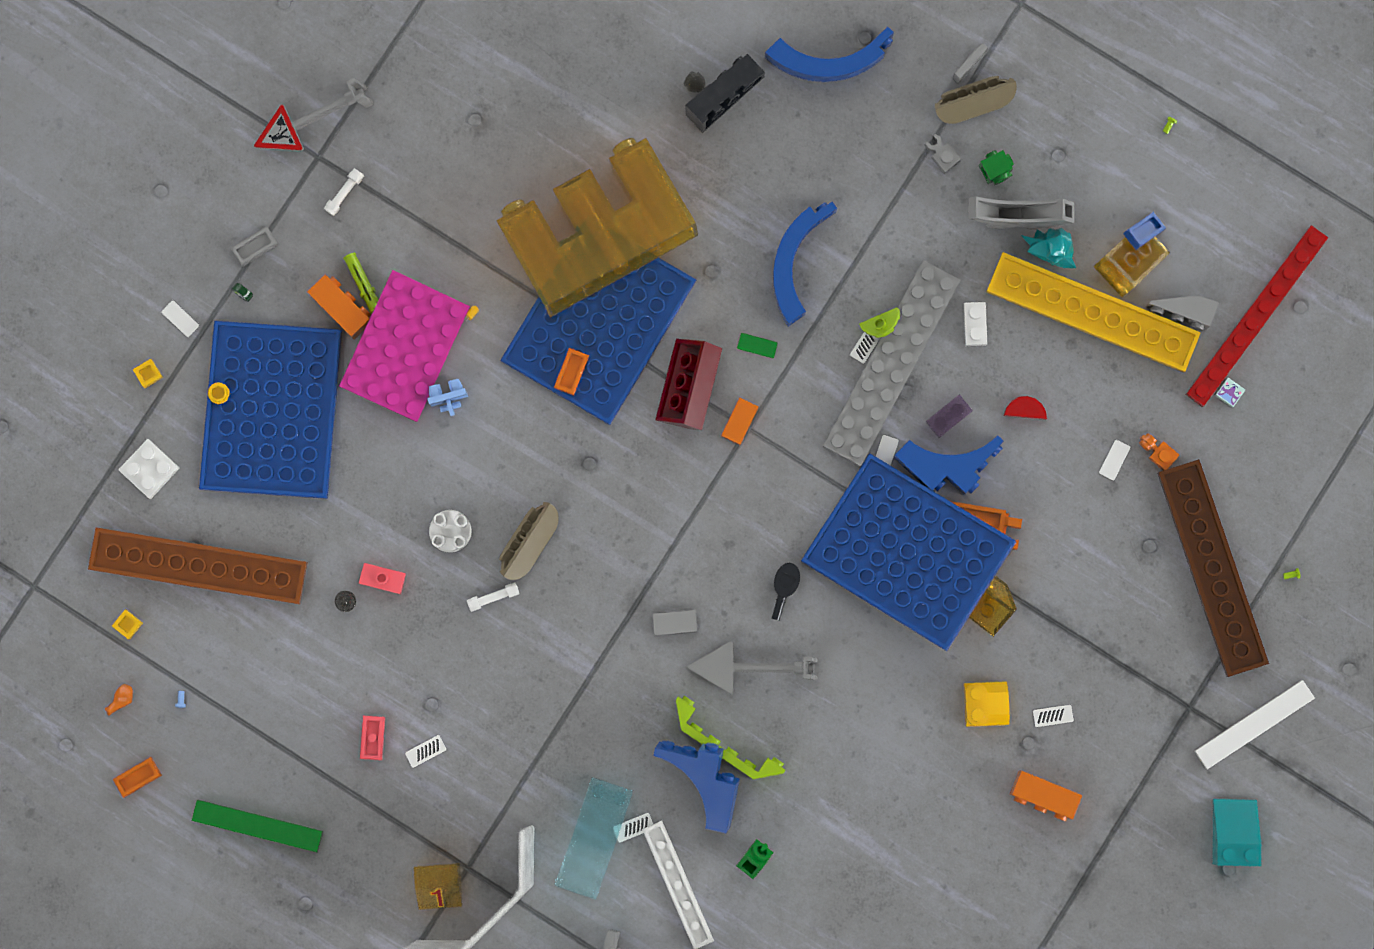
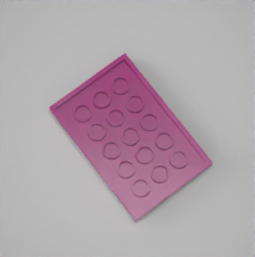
[339,270,470,422]

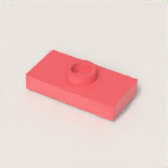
[359,563,406,594]
[360,716,385,760]

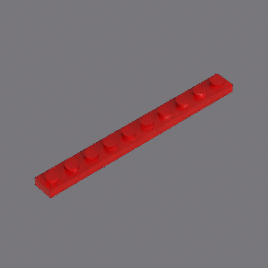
[1185,225,1329,407]

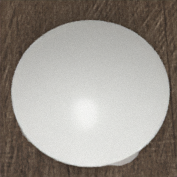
[429,510,472,552]

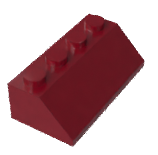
[655,339,723,430]

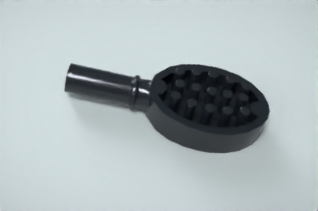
[771,563,800,621]

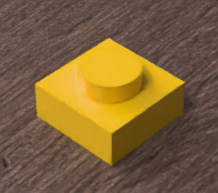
[133,359,163,388]
[112,609,143,640]

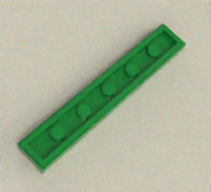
[191,800,323,852]

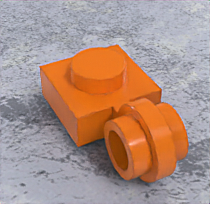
[1139,433,1179,471]

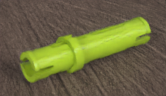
[343,252,378,314]

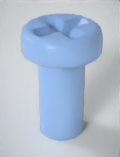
[175,691,186,708]

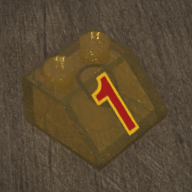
[414,863,462,910]

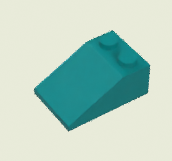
[1213,799,1262,867]

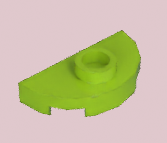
[859,307,900,338]

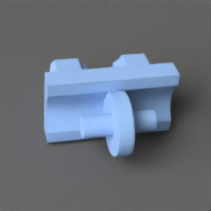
[427,379,468,416]

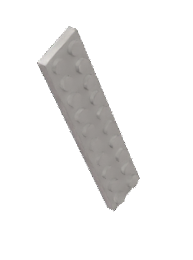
[823,260,960,467]

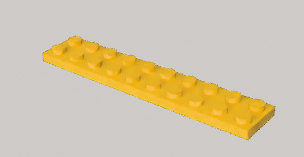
[986,252,1201,373]

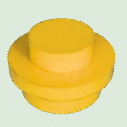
[208,383,230,404]

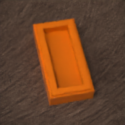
[554,348,589,396]
[721,398,759,445]
[113,757,162,798]

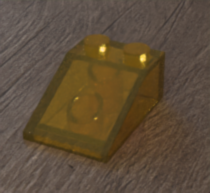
[1093,237,1170,297]

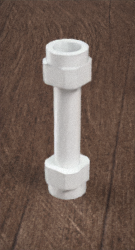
[323,168,364,216]
[467,582,520,612]

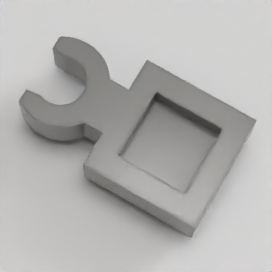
[925,134,961,174]

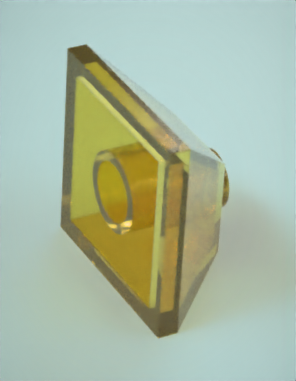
[969,575,1017,637]

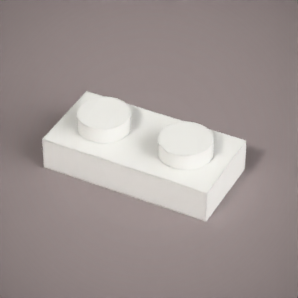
[963,302,987,346]

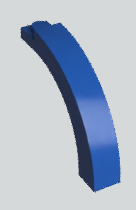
[765,27,894,82]
[773,201,837,326]

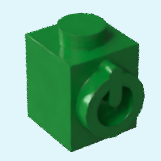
[979,150,1014,185]
[736,839,774,879]

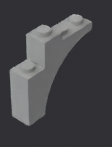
[968,197,1075,230]

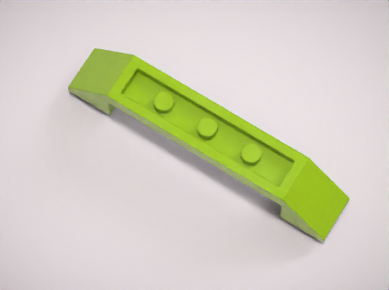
[676,695,786,779]

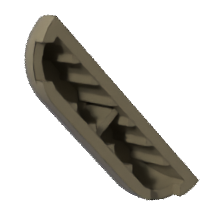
[935,76,1017,124]
[499,502,559,580]

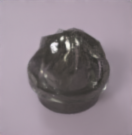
[683,71,705,93]
[335,591,356,612]

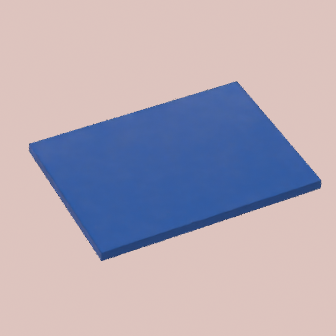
[500,216,697,425]
[199,321,342,499]
[801,454,1016,652]

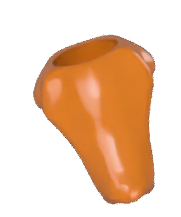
[105,684,133,716]

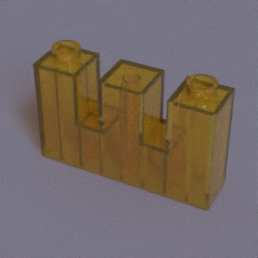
[496,138,698,317]

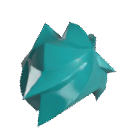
[1021,228,1077,269]

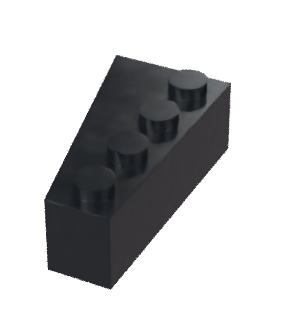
[685,54,765,133]

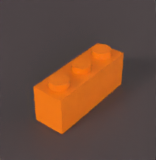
[307,274,371,340]
[1010,770,1082,822]

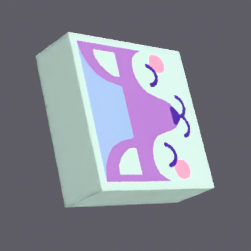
[1214,378,1245,408]

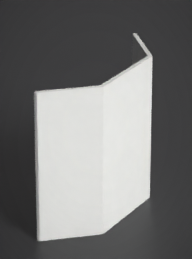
[404,825,534,949]

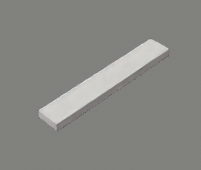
[1194,680,1315,769]
[642,820,714,949]

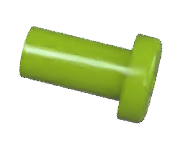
[1163,117,1177,134]
[1283,568,1301,580]

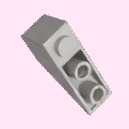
[1146,295,1219,331]

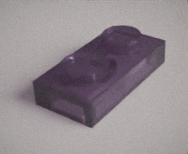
[926,394,973,438]

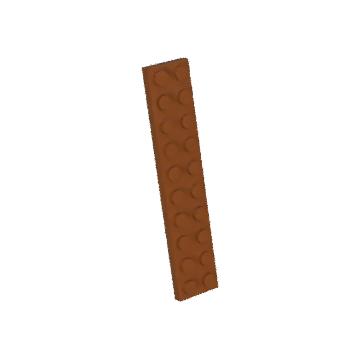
[88,527,308,605]

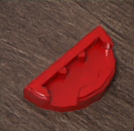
[1004,396,1047,420]

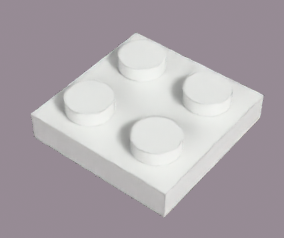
[118,439,180,499]

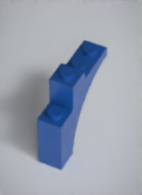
[894,435,1004,495]
[653,741,740,833]

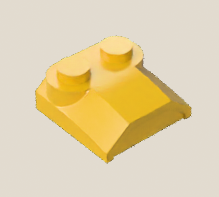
[963,681,1010,727]

